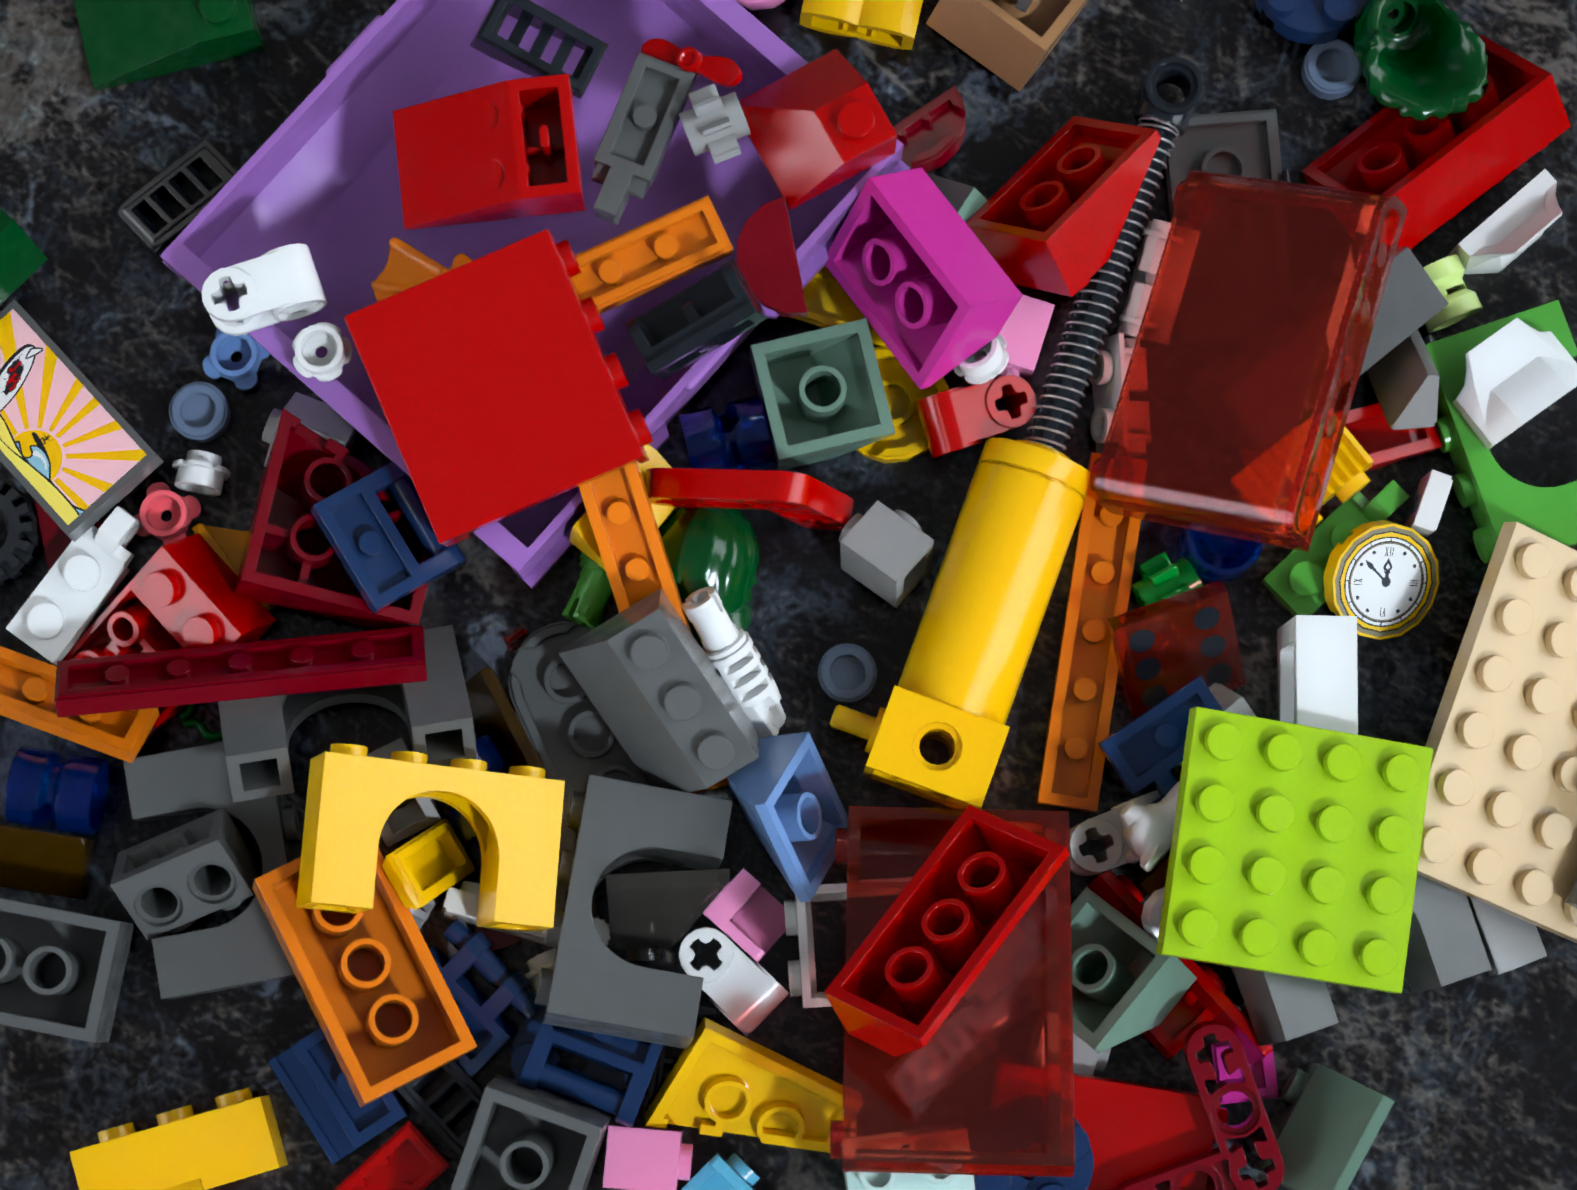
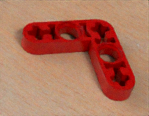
[645,468,854,531]

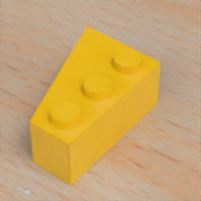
[69,1087,288,1190]

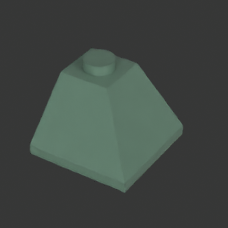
[1010,886,1197,1053]

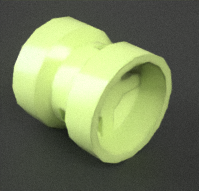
[1423,254,1483,333]

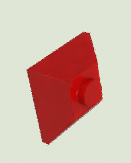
[739,49,897,210]

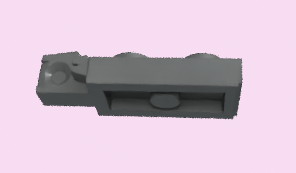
[592,52,696,225]

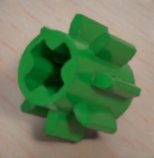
[1131,551,1205,629]

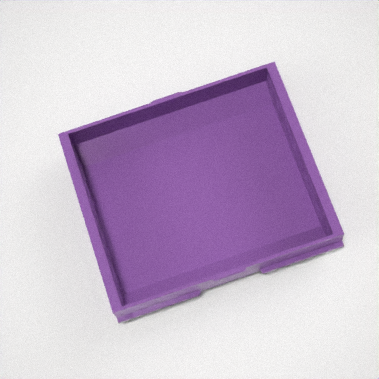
[160,0,910,589]

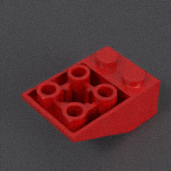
[393,73,586,230]
[63,533,277,746]

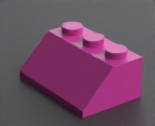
[825,167,1023,389]

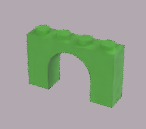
[1425,300,1577,564]

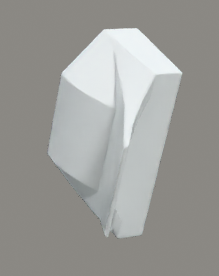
[1447,169,1562,274]
[1452,317,1577,450]

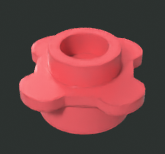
[134,482,202,545]

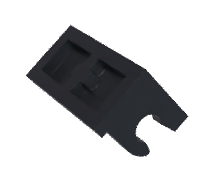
[625,259,768,380]

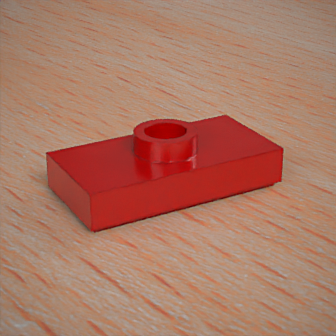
[334,1120,451,1190]

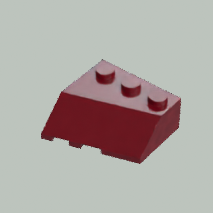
[233,408,430,630]

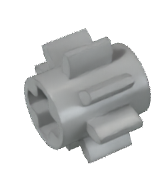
[678,83,751,164]

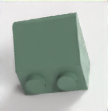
[749,318,895,471]
[1251,1062,1395,1190]

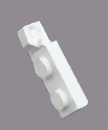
[5,506,142,665]

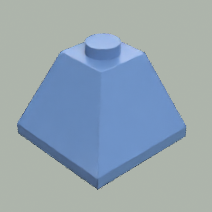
[726,732,853,902]

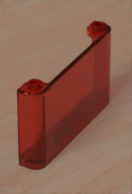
[1090,170,1408,552]
[830,806,1075,1178]

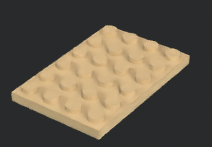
[1417,522,1577,943]

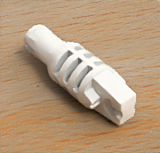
[682,587,786,738]

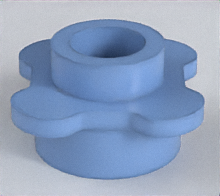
[203,329,270,391]

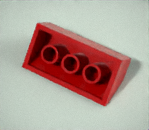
[1301,35,1571,250]
[824,805,1069,1057]

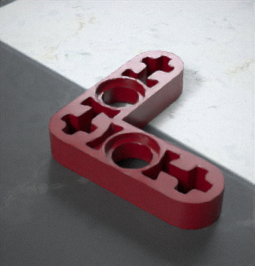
[1115,1020,1285,1190]

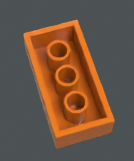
[252,847,477,1108]

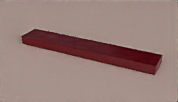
[54,626,427,717]

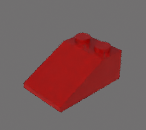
[966,116,1161,297]

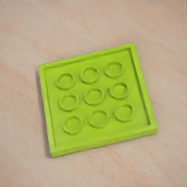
[1156,707,1433,993]

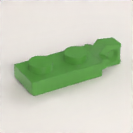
[1260,480,1410,616]

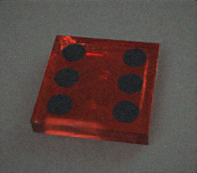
[1107,580,1246,719]

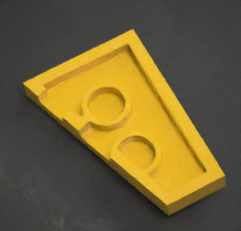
[644,1017,863,1154]

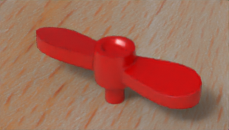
[641,38,743,88]

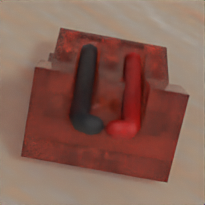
[504,627,529,651]

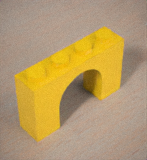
[296,743,565,933]

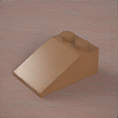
[926,0,1089,92]

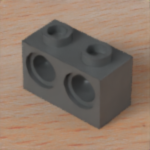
[110,807,260,940]

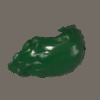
[1353,0,1488,122]
[659,507,760,648]

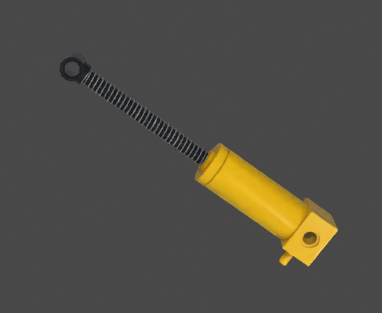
[830,56,1204,812]

